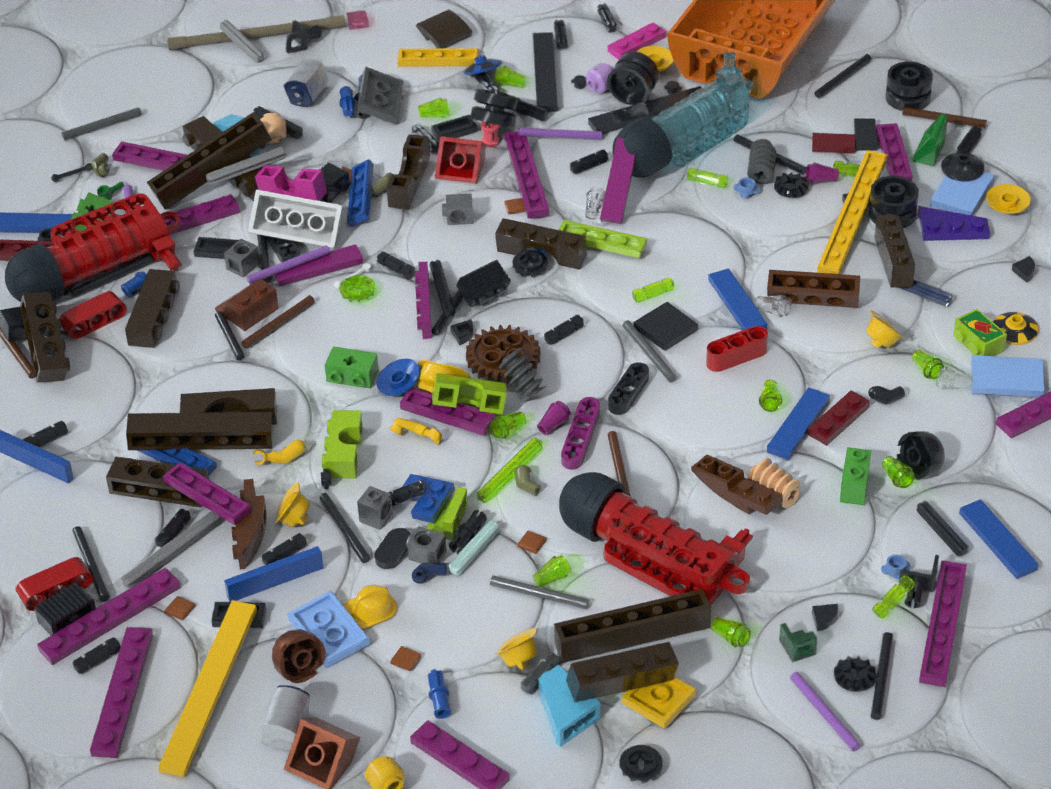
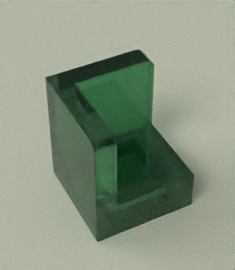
[779,623,817,663]

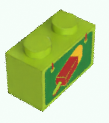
[953,309,1007,356]

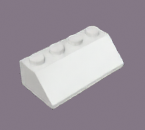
[248,190,344,248]

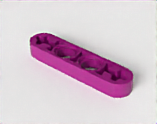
[561,397,600,470]

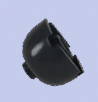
[897,431,945,480]

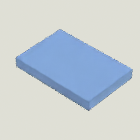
[930,172,994,215]
[971,355,1044,397]
[287,590,370,668]

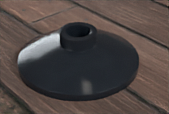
[941,152,985,182]

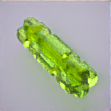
[833,160,860,177]
[687,168,728,188]
[632,277,674,303]
[872,575,915,619]

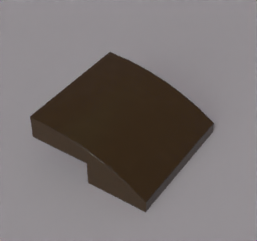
[416,9,473,48]

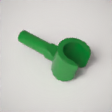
[97,181,124,200]

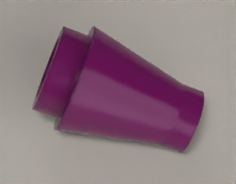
[806,162,839,184]
[537,401,571,435]

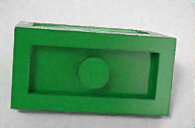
[913,114,948,167]

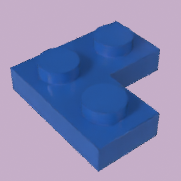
[402,474,455,523]

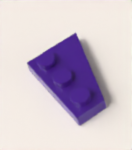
[918,206,990,241]

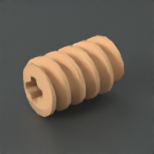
[747,458,800,508]

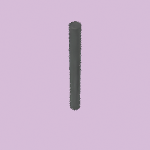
[61,107,142,140]
[622,320,676,383]
[490,575,589,609]

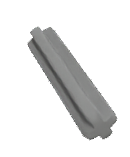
[220,20,264,63]

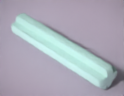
[449,520,499,576]

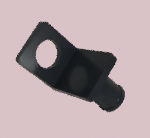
[286,20,322,54]
[899,555,939,608]

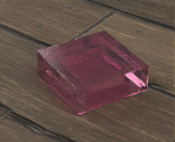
[346,10,369,30]

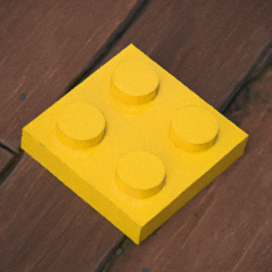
[622,676,696,729]

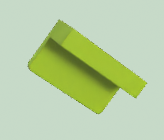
[426,487,468,540]

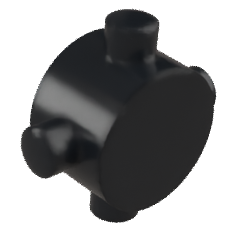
[571,75,587,89]
[664,81,682,94]
[321,468,332,489]

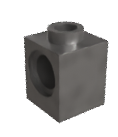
[442,193,473,225]
[224,239,260,278]
[357,486,393,530]
[406,526,447,564]

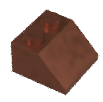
[215,279,279,331]
[284,717,360,789]

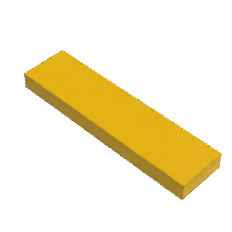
[398,48,479,67]

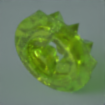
[339,275,375,302]

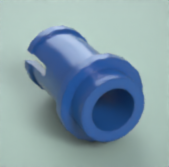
[121,271,147,297]

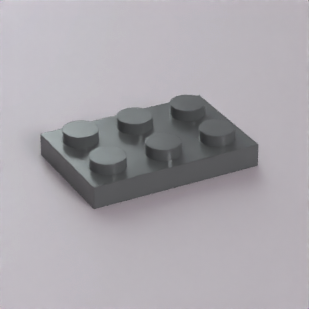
[357,67,404,124]

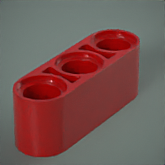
[59,291,127,339]
[706,326,768,372]
[16,557,93,611]

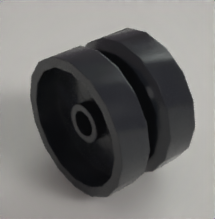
[607,52,659,105]
[885,61,933,111]
[470,89,520,127]
[869,175,919,228]

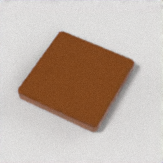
[504,198,526,214]
[517,530,547,554]
[164,596,196,620]
[390,646,421,671]

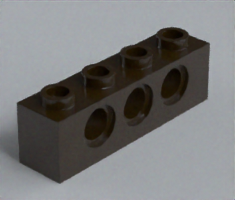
[20,292,70,383]
[106,456,209,508]

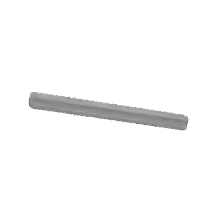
[122,511,224,589]

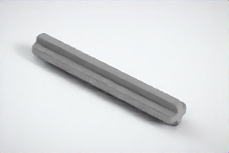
[206,147,286,186]

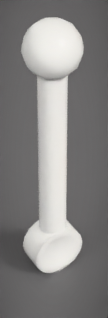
[334,263,371,290]

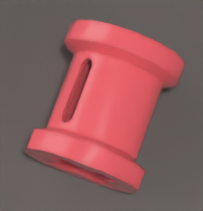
[481,122,500,147]

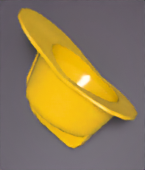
[866,310,903,348]
[418,360,471,393]
[275,482,310,528]
[343,585,398,630]
[495,628,537,670]

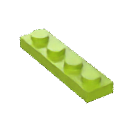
[559,220,647,258]

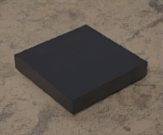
[634,302,698,351]

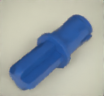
[339,86,356,117]
[428,669,451,719]

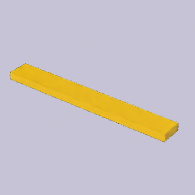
[817,150,888,274]
[158,600,257,778]

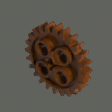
[466,325,541,384]

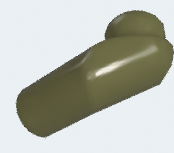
[91,153,110,177]
[372,173,392,196]
[514,465,541,496]

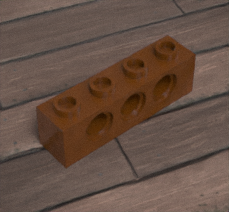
[767,269,860,308]

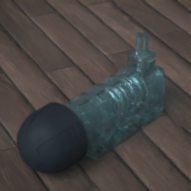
[612,52,753,177]

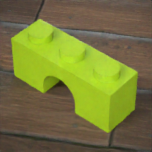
[432,373,507,415]
[322,410,363,479]

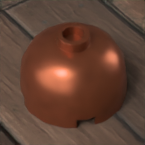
[272,629,326,683]

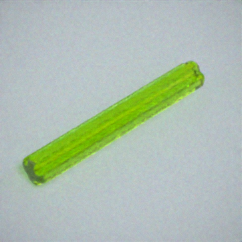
[477,438,543,503]

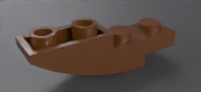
[691,454,783,515]
[231,479,267,569]

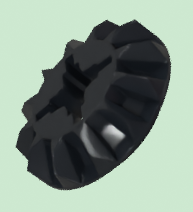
[774,172,809,198]
[512,250,548,277]
[834,655,876,692]
[619,745,663,783]

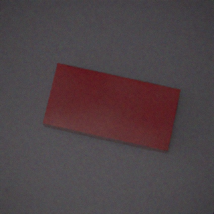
[812,133,855,153]

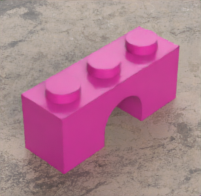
[255,165,327,201]

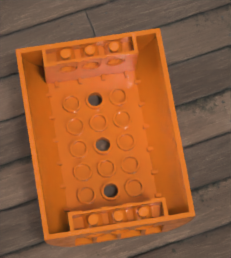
[667,0,836,99]

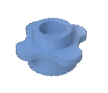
[734,177,759,198]
[881,554,911,580]

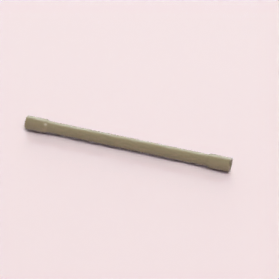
[167,15,346,50]

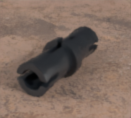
[449,510,487,554]

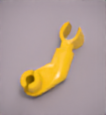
[390,418,442,445]
[253,440,306,465]

